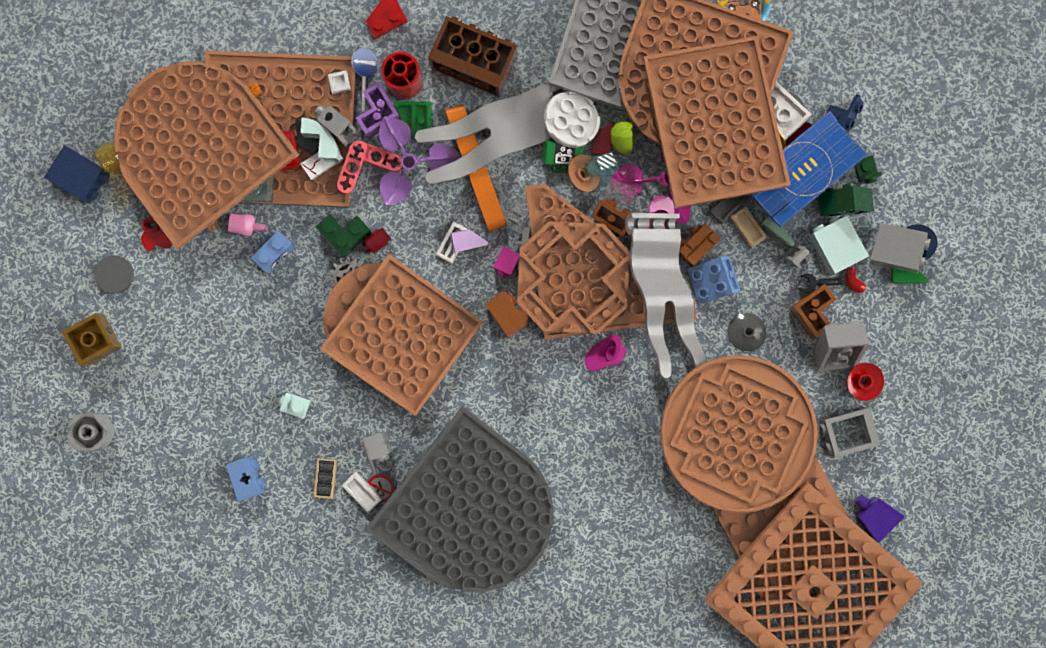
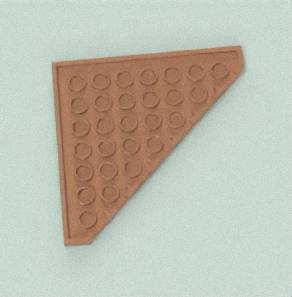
[525,184,697,339]

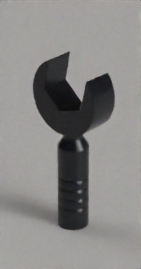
[798,273,842,293]

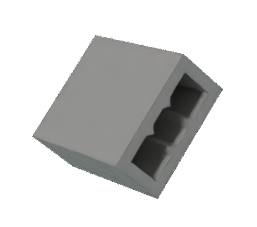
[870,223,931,274]

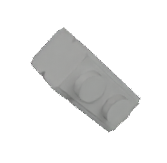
[363,431,393,463]

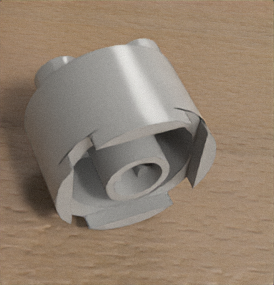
[67,413,115,452]

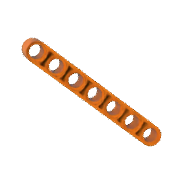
[445,104,507,232]

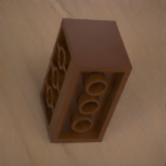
[428,16,517,97]

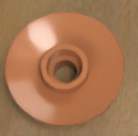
[568,155,600,192]

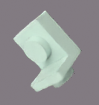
[279,393,311,419]

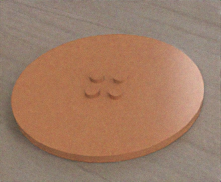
[660,355,818,513]

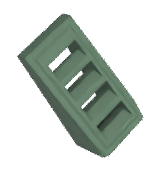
[759,214,795,249]

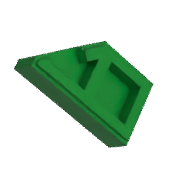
[891,268,929,284]

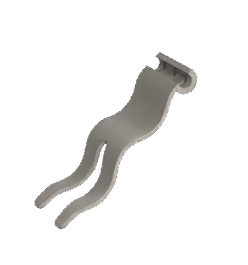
[415,84,567,184]
[625,213,707,378]

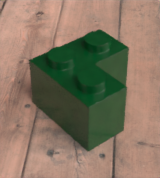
[818,184,874,217]
[316,214,372,258]

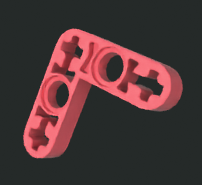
[336,141,402,195]

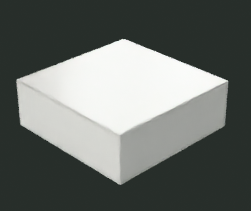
[328,70,351,94]

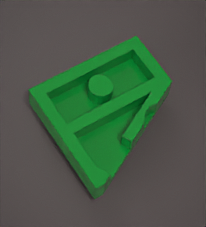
[394,101,431,141]

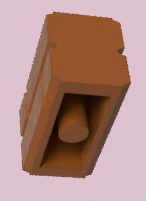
[679,223,720,267]

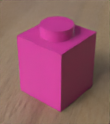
[493,246,519,278]

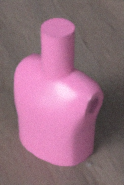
[228,213,266,236]

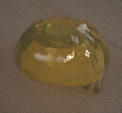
[93,142,122,174]

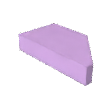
[450,229,489,252]

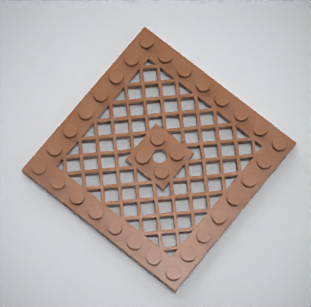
[704,481,923,648]

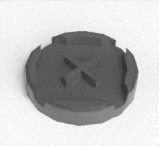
[95,255,134,294]

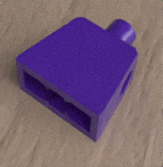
[854,494,905,543]

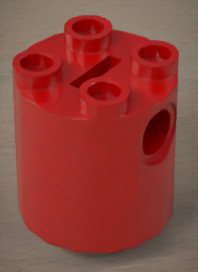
[381,52,423,100]

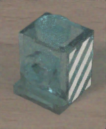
[585,152,620,178]

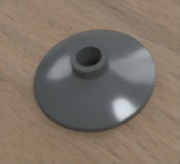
[728,313,766,351]

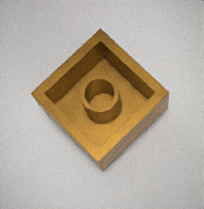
[62,313,122,366]

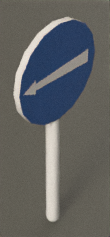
[351,48,378,113]

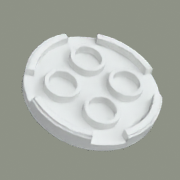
[544,91,600,148]

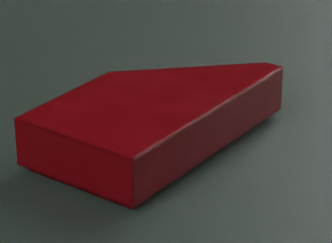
[590,122,615,157]

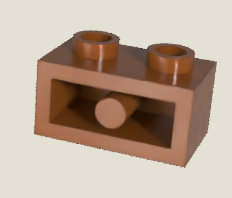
[590,198,636,237]

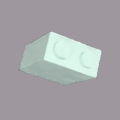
[809,215,869,276]

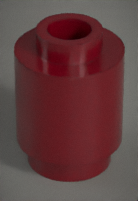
[362,227,391,254]

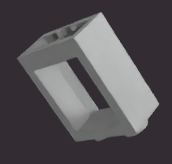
[819,408,880,458]

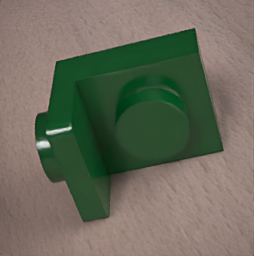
[854,155,882,184]

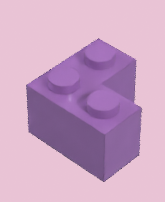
[356,82,401,139]

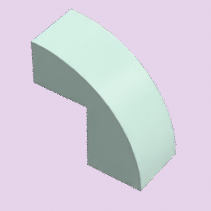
[301,118,340,163]

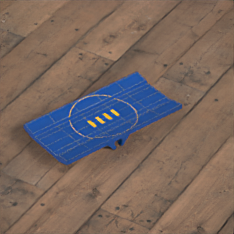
[751,111,868,227]

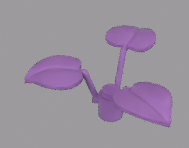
[379,116,461,205]

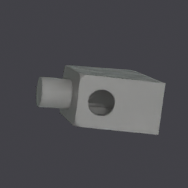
[314,105,360,148]

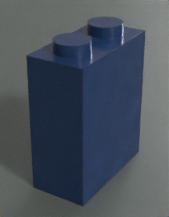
[44,145,109,204]

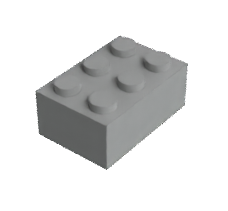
[813,321,869,372]

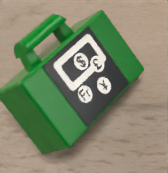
[541,140,584,173]

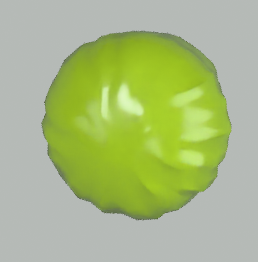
[611,121,635,154]

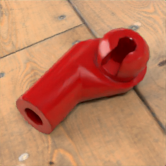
[846,267,866,293]

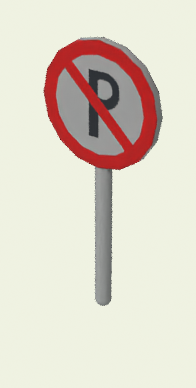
[362,441,395,503]

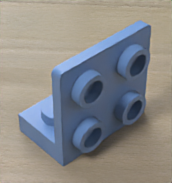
[687,256,741,304]

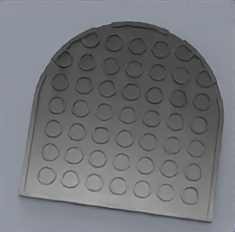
[365,405,554,592]

